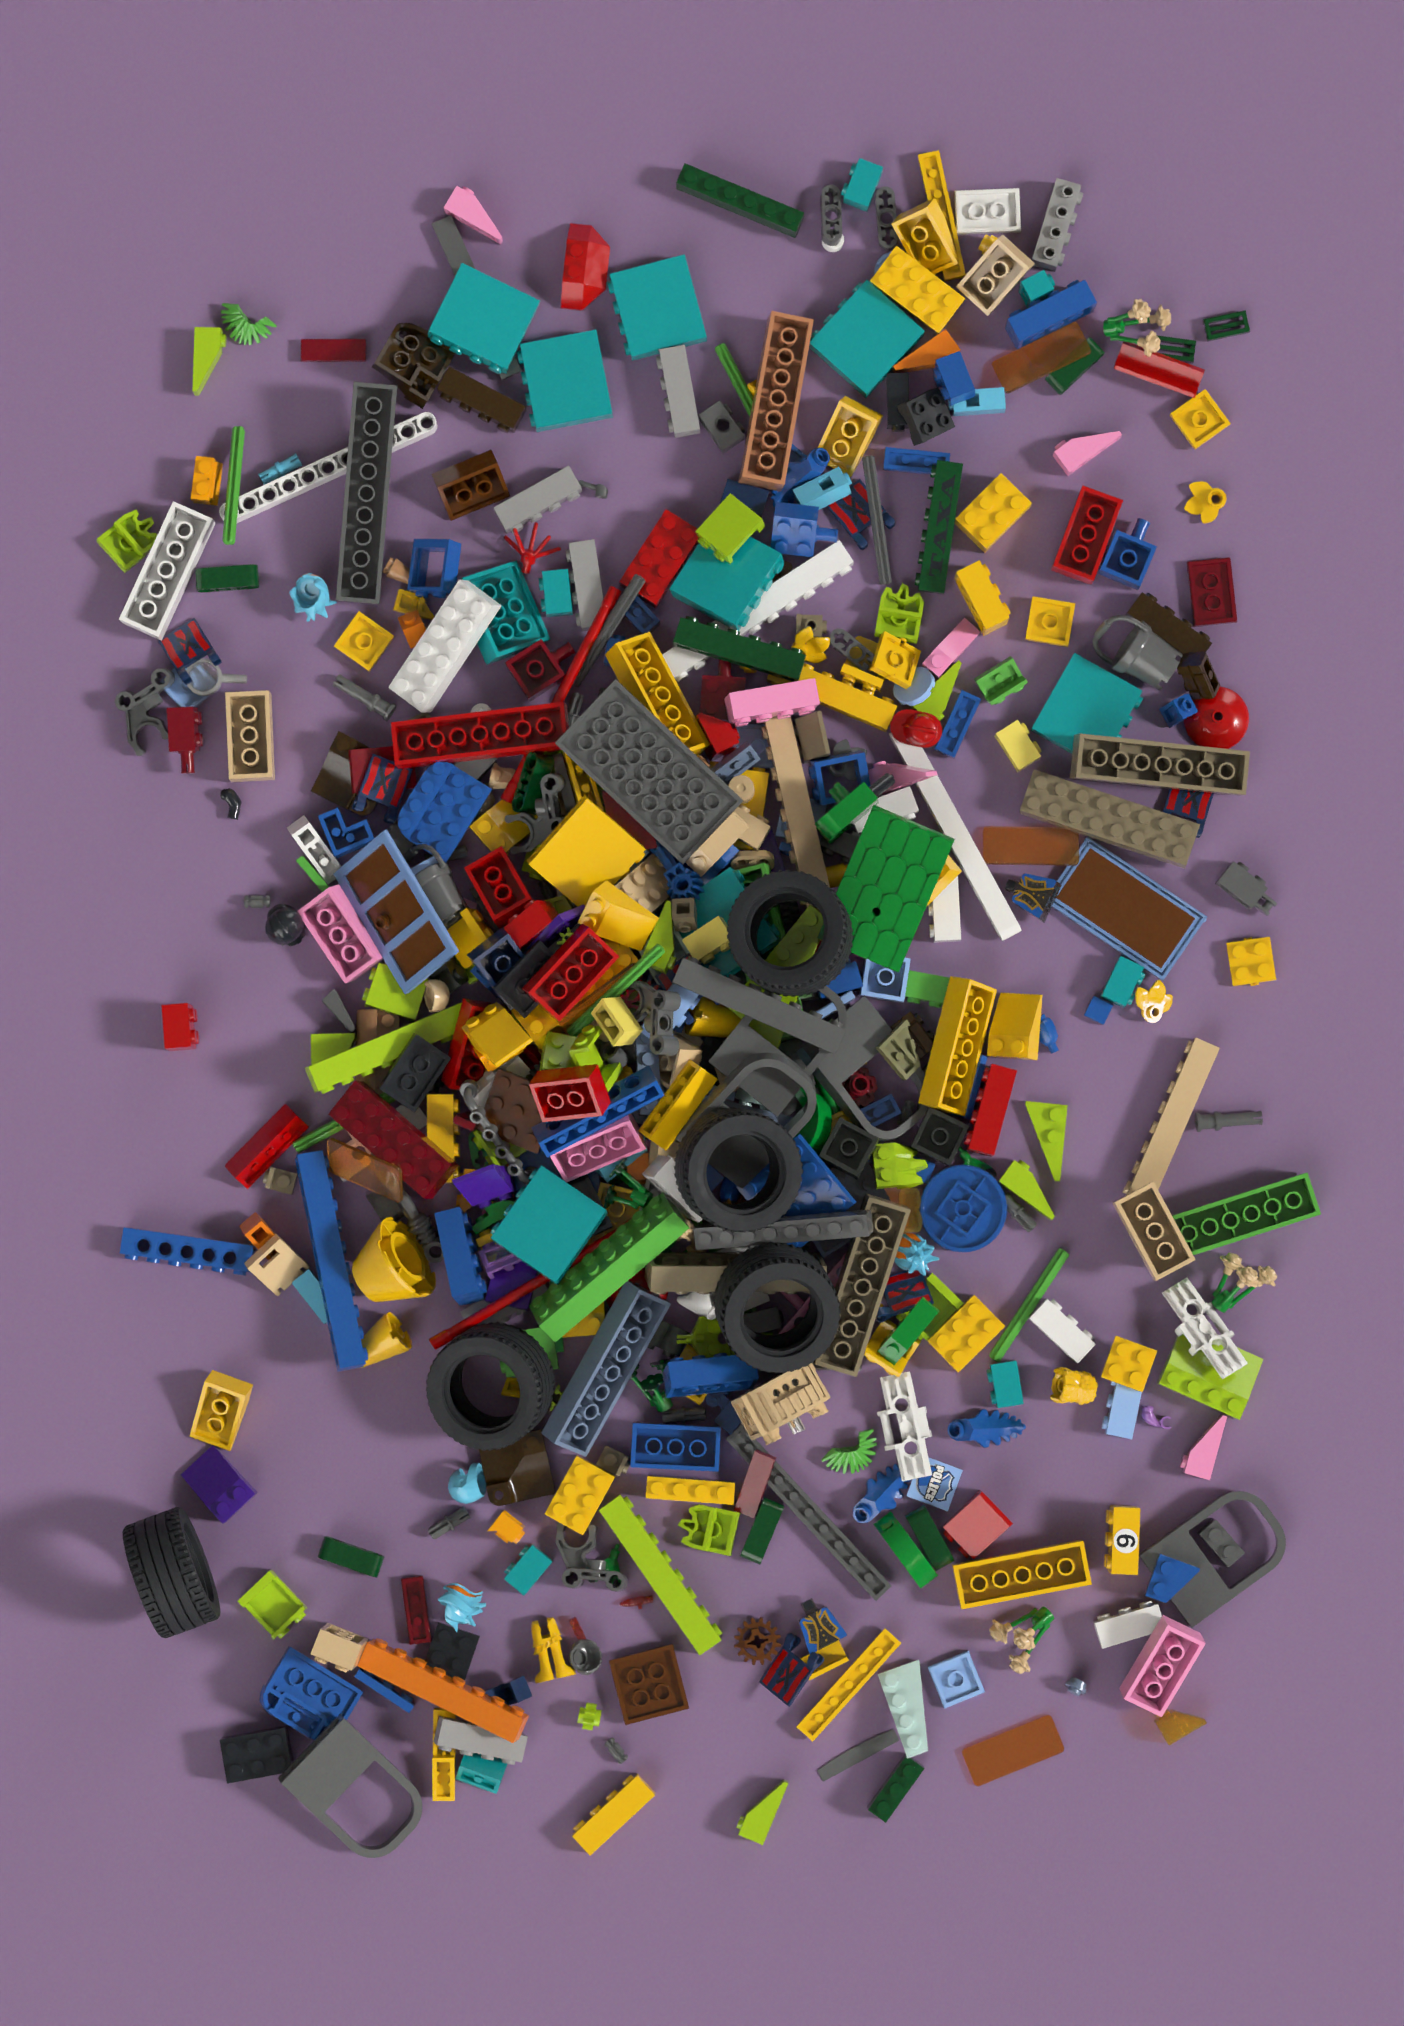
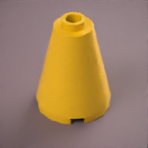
[684,996,742,1038]
[361,1312,413,1368]

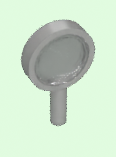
[186,658,247,696]

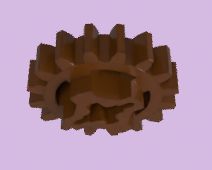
[734,1617,781,1665]

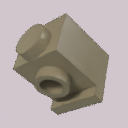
[796,614,827,637]

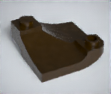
[372,323,455,409]
[311,731,378,816]
[479,1429,556,1506]

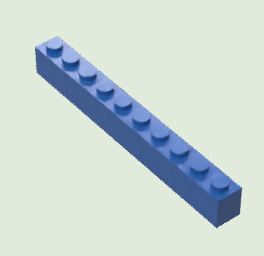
[295,1150,368,1372]

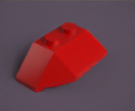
[561,223,610,311]

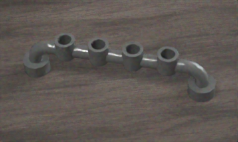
[460,1079,539,1185]

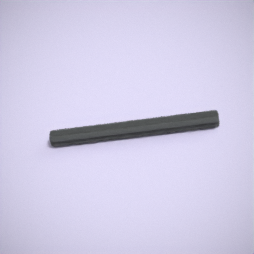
[862,455,892,585]
[573,574,645,687]

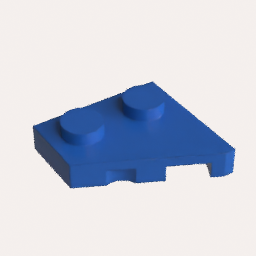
[1145,1553,1200,1603]

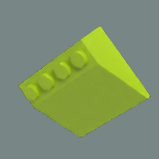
[1157,1334,1263,1420]

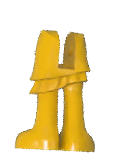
[531,1617,576,1684]

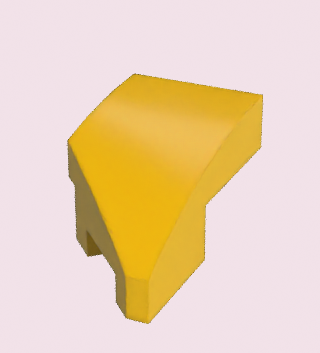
[393,589,434,620]

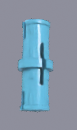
[258,453,303,485]

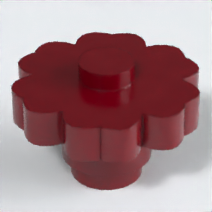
[842,1067,878,1108]

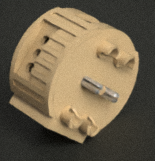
[731,1363,831,1445]

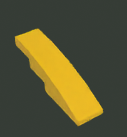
[432,1708,456,1801]

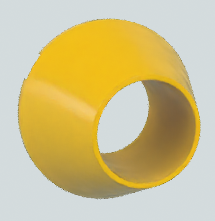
[352,1217,436,1302]

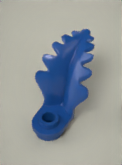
[771,448,830,507]
[947,1409,1026,1448]
[853,1464,911,1523]

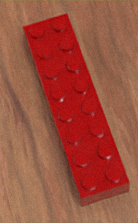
[391,702,569,769]

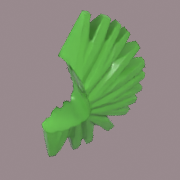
[221,303,277,345]
[821,1428,877,1474]

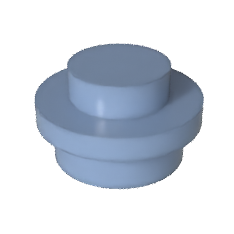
[1065,1677,1087,1696]

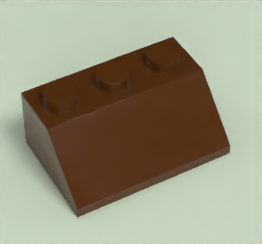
[431,450,510,521]

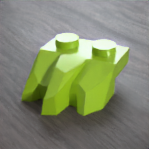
[96,509,158,573]
[874,583,924,644]
[872,1143,928,1189]
[678,1504,740,1556]

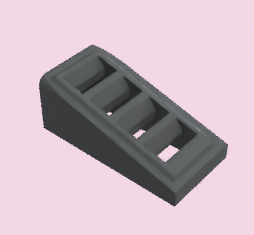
[322,989,356,1033]

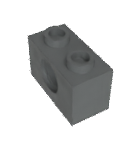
[698,400,745,454]

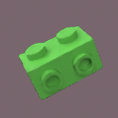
[974,656,1028,705]

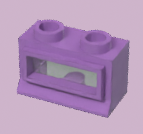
[478,1242,521,1279]

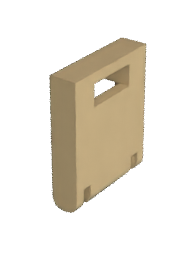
[244,1234,310,1296]

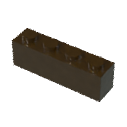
[437,366,526,433]
[1126,592,1212,655]

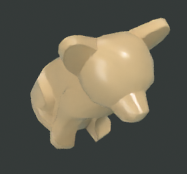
[489,763,516,789]

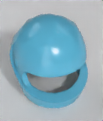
[448,1463,486,1504]

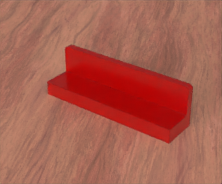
[1114,341,1205,398]
[225,1104,309,1189]

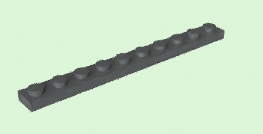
[726,1424,892,1601]

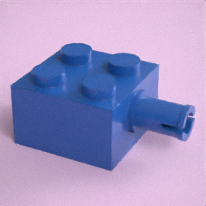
[771,502,838,557]
[1098,518,1157,590]

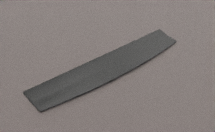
[817,1729,899,1782]

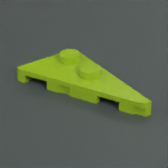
[1025,1101,1068,1182]

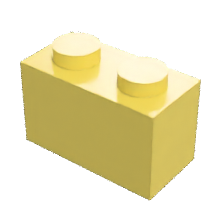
[994,720,1042,773]
[682,916,730,964]
[591,997,643,1046]

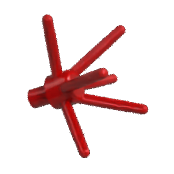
[504,522,561,574]

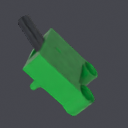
[814,773,895,844]

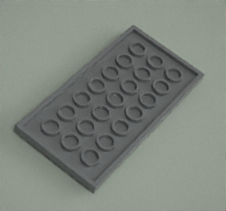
[555,679,744,864]

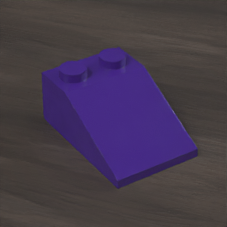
[452,1164,518,1209]
[181,1445,258,1524]

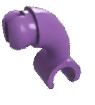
[1141,1405,1171,1429]

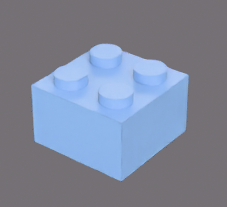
[859,958,911,1003]

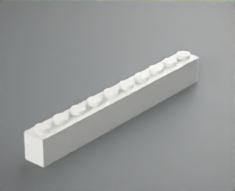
[662,540,854,682]

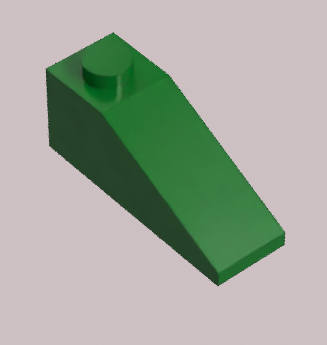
[877,1297,940,1365]

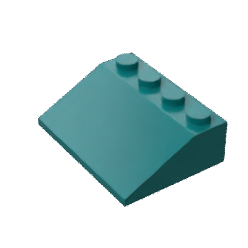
[456,560,551,665]

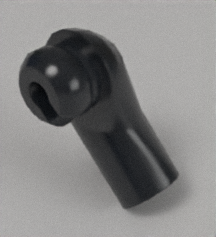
[220,788,242,820]

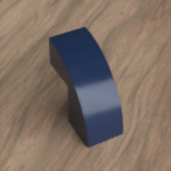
[485,1676,532,1705]

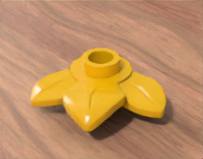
[1184,481,1227,524]
[791,626,830,663]
[1135,979,1173,1023]

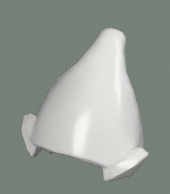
[677,1292,716,1320]

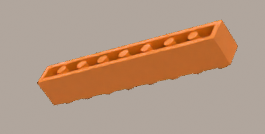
[357,1638,529,1743]

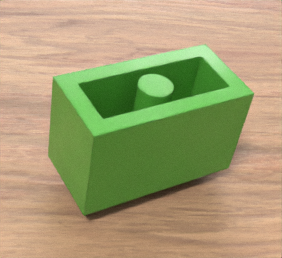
[905,970,950,1008]

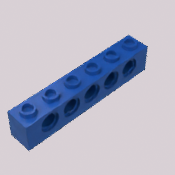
[531,1065,664,1158]
[120,1227,256,1276]

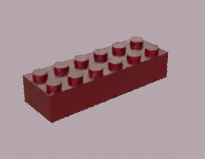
[328,1080,459,1199]

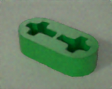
[468,1129,489,1169]

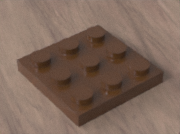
[477,1068,542,1154]
[609,1644,689,1725]

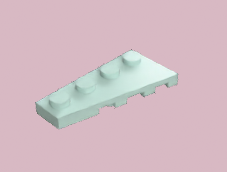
[878,1660,928,1759]

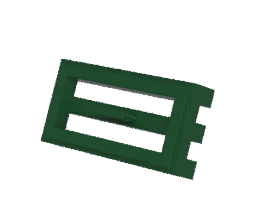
[1203,310,1250,342]
[1156,335,1196,363]

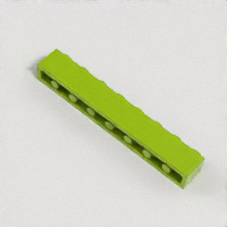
[305,1002,462,1094]
[599,1494,722,1655]

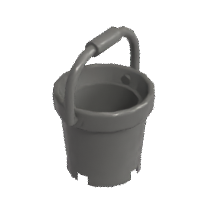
[1093,615,1183,690]
[403,844,469,930]

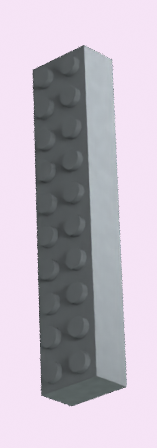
[336,382,397,604]

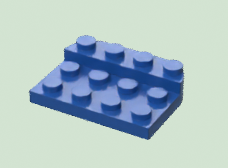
[398,762,492,863]
[260,1646,363,1740]

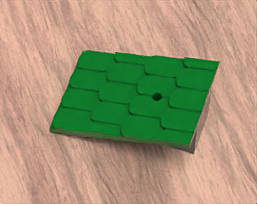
[817,805,955,973]

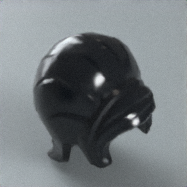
[265,904,305,946]

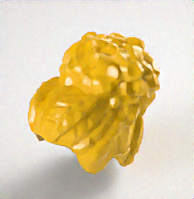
[1050,1367,1098,1405]

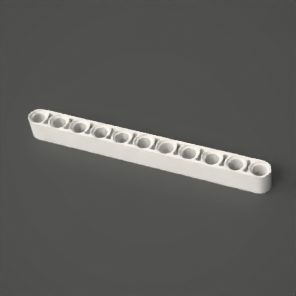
[219,412,438,523]
[889,733,1022,941]

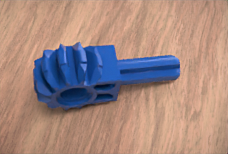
[655,845,704,900]

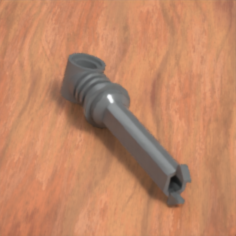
[370,1153,444,1263]

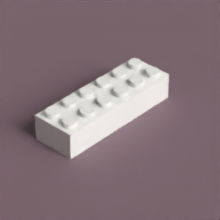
[119,501,216,641]
[389,580,501,713]

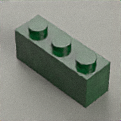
[867,1753,925,1823]

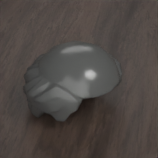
[569,1639,602,1675]

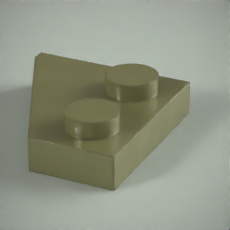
[876,1019,921,1081]

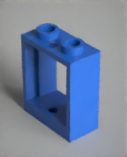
[407,539,461,598]
[808,750,871,805]

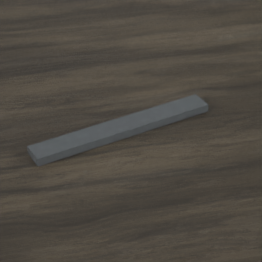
[432,215,522,380]

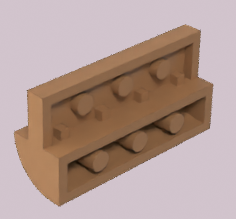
[355,1009,400,1095]

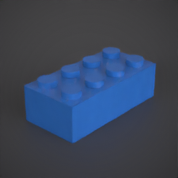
[1005,280,1097,351]
[434,1207,487,1306]
[663,1353,759,1398]
[631,1422,721,1472]

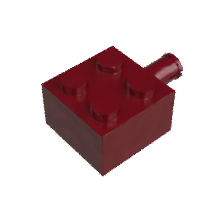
[505,639,576,702]
[700,660,746,722]
[167,706,204,774]

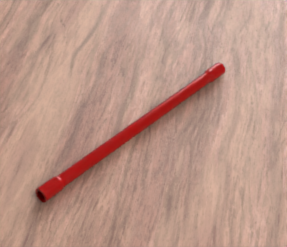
[500,586,622,804]
[429,1219,630,1350]

